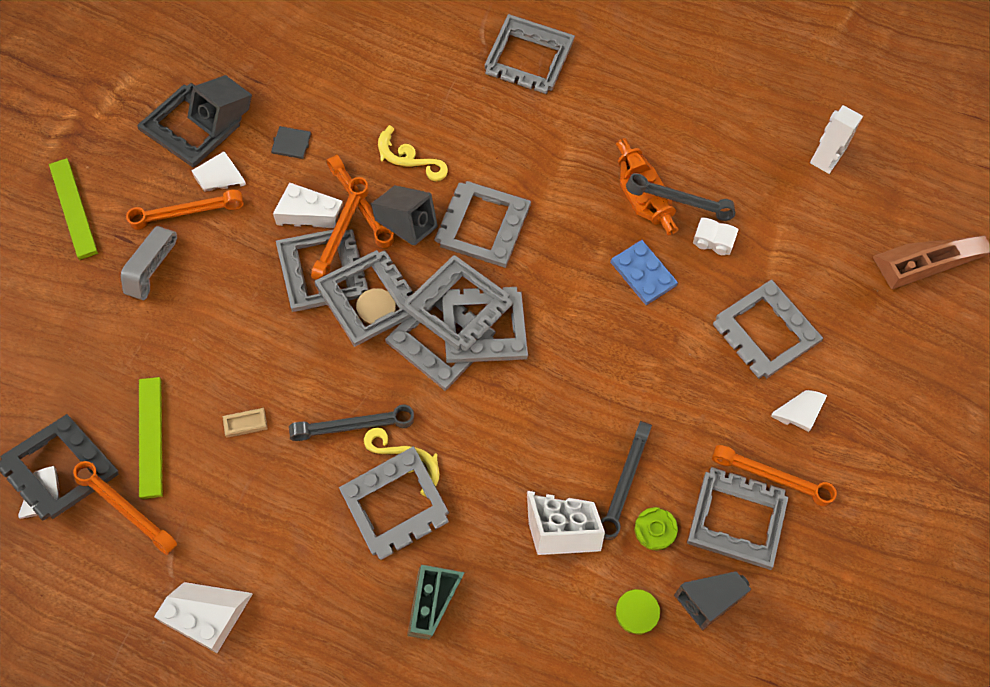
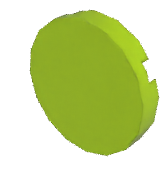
[634,507,678,551]
[616,589,660,635]

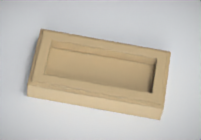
[222,408,268,438]

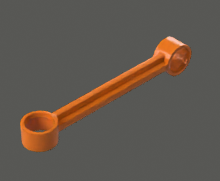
[326,154,394,248]
[311,177,369,280]
[126,190,243,230]
[712,445,837,506]
[73,461,177,555]

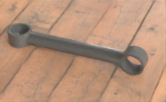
[626,173,735,221]
[289,405,414,441]
[601,421,652,540]

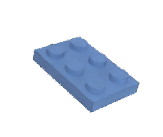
[610,240,678,305]

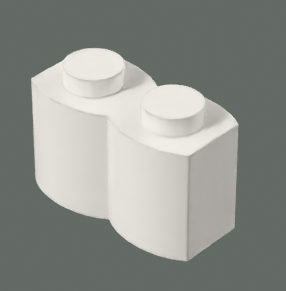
[693,218,738,255]

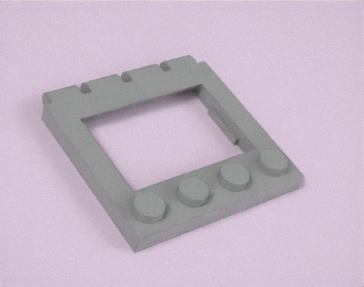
[485,14,575,94]
[434,181,531,268]
[276,229,369,312]
[314,250,413,347]
[402,255,513,351]
[713,279,823,379]
[442,287,528,363]
[385,293,496,391]
[339,446,449,560]
[687,467,788,570]

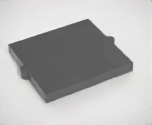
[271,126,311,159]

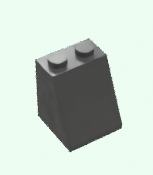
[187,75,252,138]
[371,185,438,246]
[674,571,751,631]

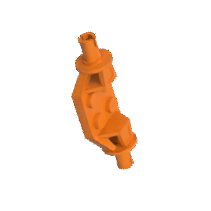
[616,138,678,236]

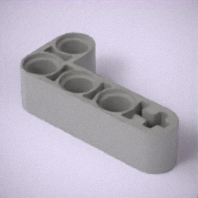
[121,226,177,300]

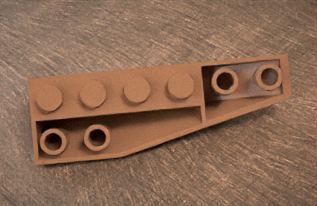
[873,236,990,290]

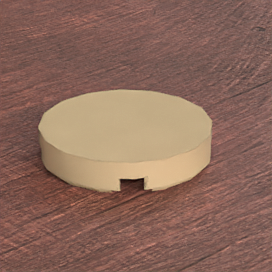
[356,288,396,325]

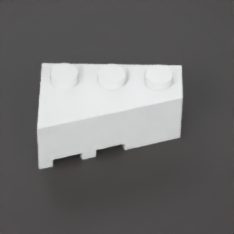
[810,105,863,174]
[273,183,344,228]

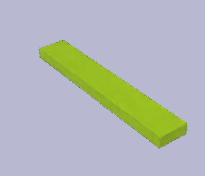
[49,158,98,260]
[139,377,163,499]

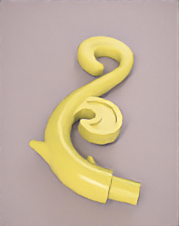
[378,125,448,181]
[364,428,440,497]

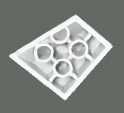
[527,491,605,555]
[154,582,253,653]

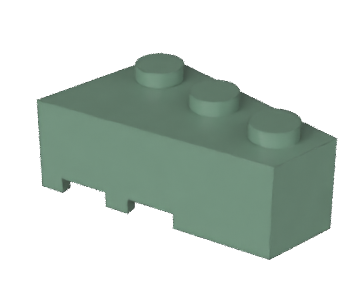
[407,565,465,640]

